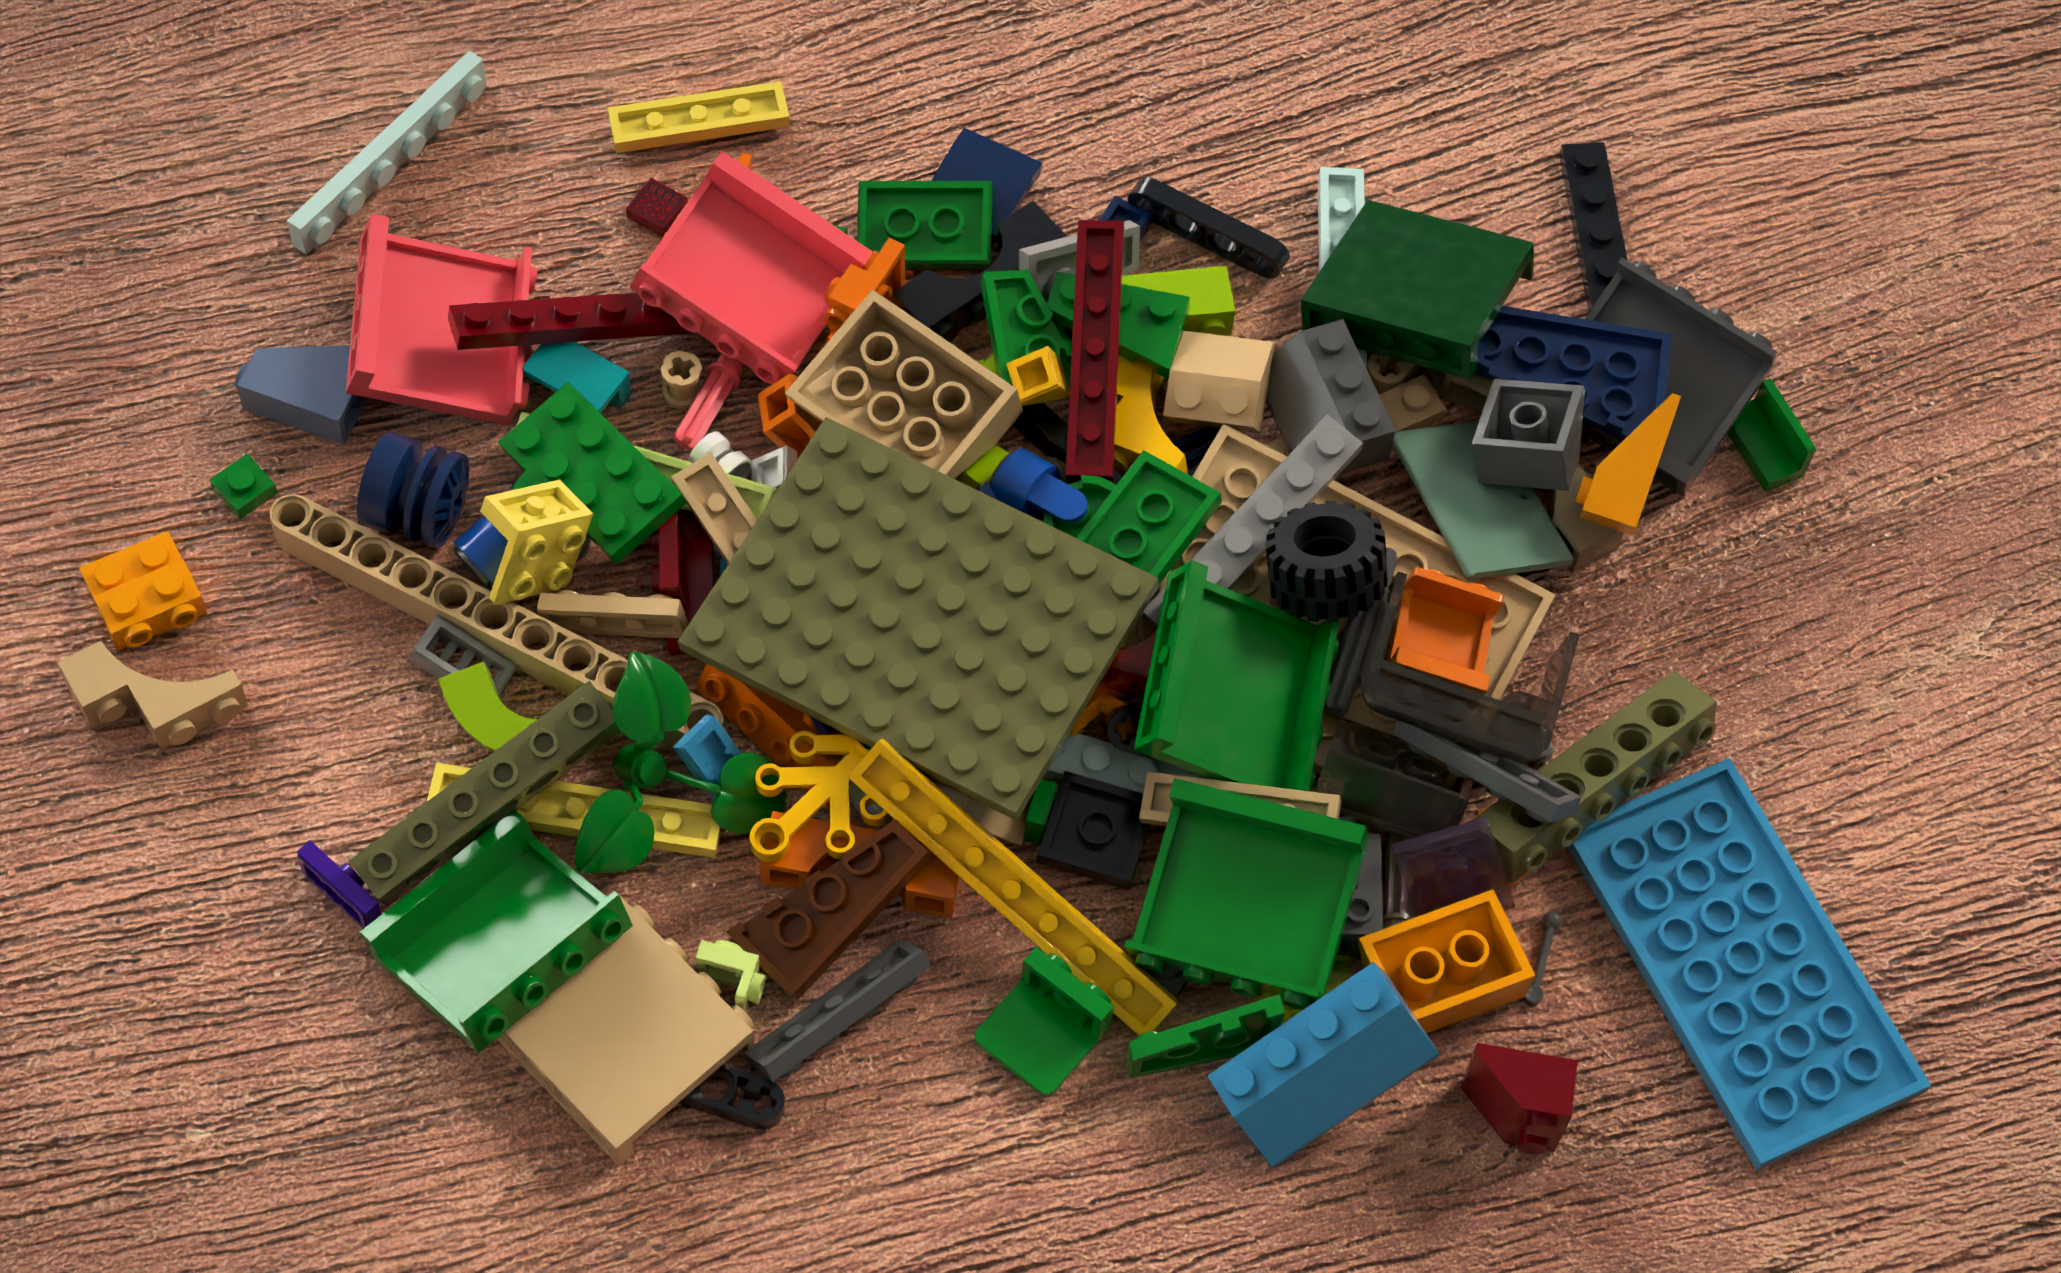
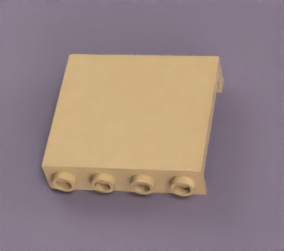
[497,895,755,1166]

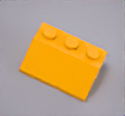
[1358,889,1536,1034]

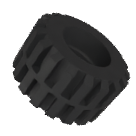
[1265,501,1388,623]

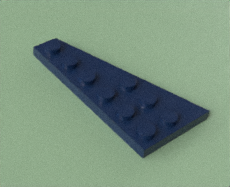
[1475,306,1672,440]

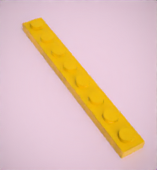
[848,738,1179,1035]

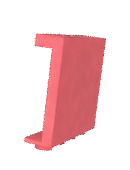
[629,151,872,384]
[346,213,537,425]

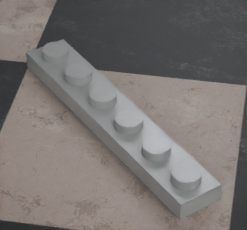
[1142,414,1363,630]

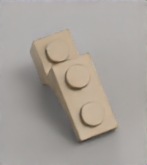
[57,641,248,751]

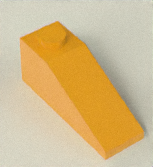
[1575,393,1681,535]

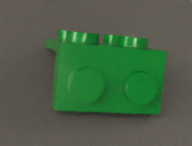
[974,947,1114,1097]

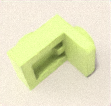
[696,940,766,1013]

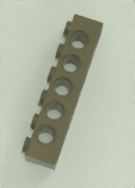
[1470,671,1717,884]
[349,680,620,907]

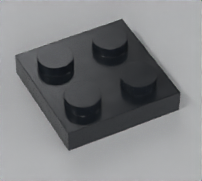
[1036,771,1150,890]

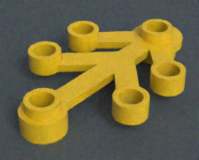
[750,731,889,862]

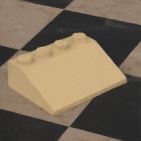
[785,289,1023,479]

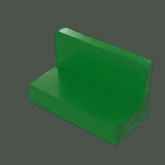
[1727,379,1816,492]

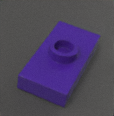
[297,840,382,929]

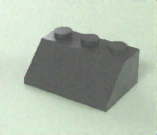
[1266,319,1396,474]

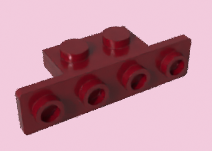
[651,509,714,656]

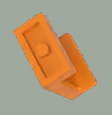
[1381,567,1504,713]

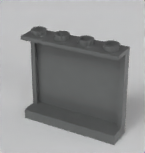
[1581,258,1777,497]

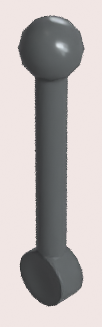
[1523,911,1562,1006]

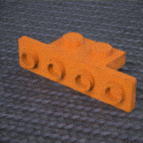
[696,664,844,809]

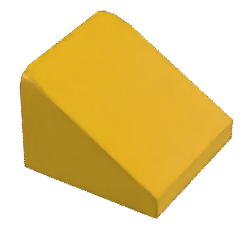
[1006,346,1070,406]

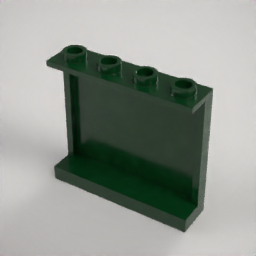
[1301,200,1534,379]

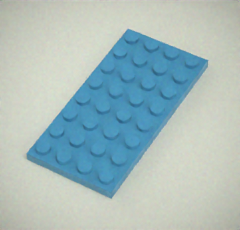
[1567,758,1931,1171]

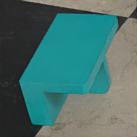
[523,342,631,413]

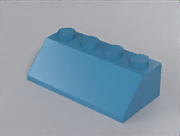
[1207,962,1440,1168]

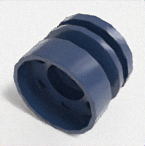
[356,432,470,549]

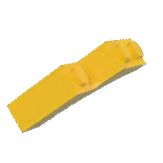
[1114,336,1188,474]

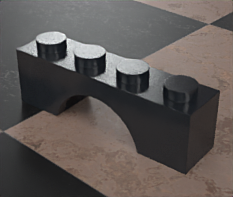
[892,201,1067,342]

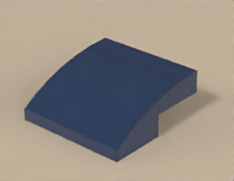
[932,128,1042,242]

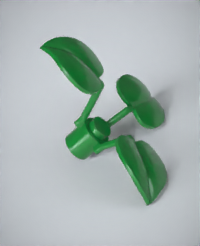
[575,652,787,873]

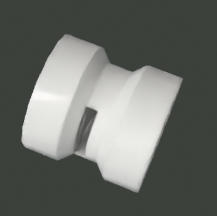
[688,431,753,479]

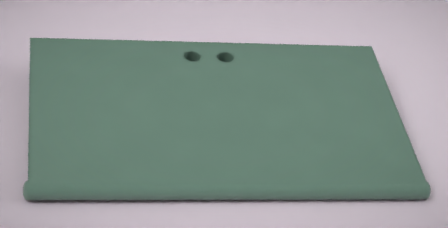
[1392,421,1574,581]

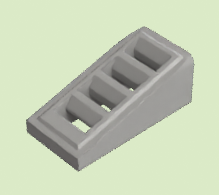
[408,614,518,695]

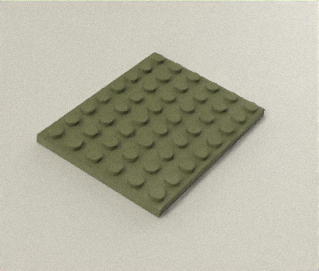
[677,417,1158,821]

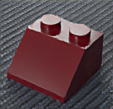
[1461,1043,1578,1154]

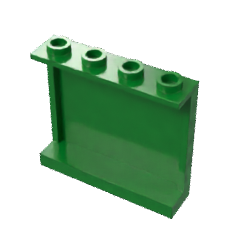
[1134,560,1339,791]
[1124,778,1369,1010]
[360,809,633,1053]

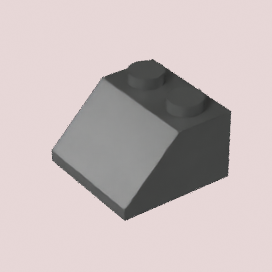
[1472,379,1585,491]

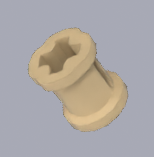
[661,351,702,410]

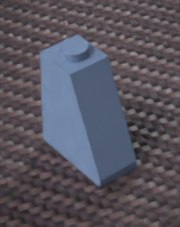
[235,345,369,445]

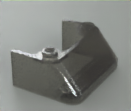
[1361,571,1580,763]

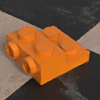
[824,238,905,344]

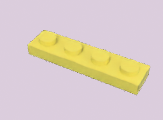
[607,81,790,153]

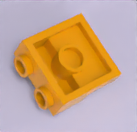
[79,531,207,651]

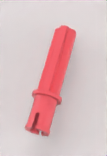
[673,353,745,451]

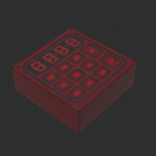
[626,178,688,237]

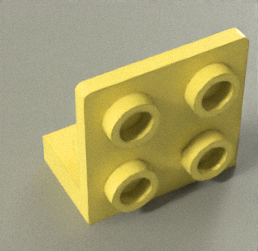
[480,479,593,605]

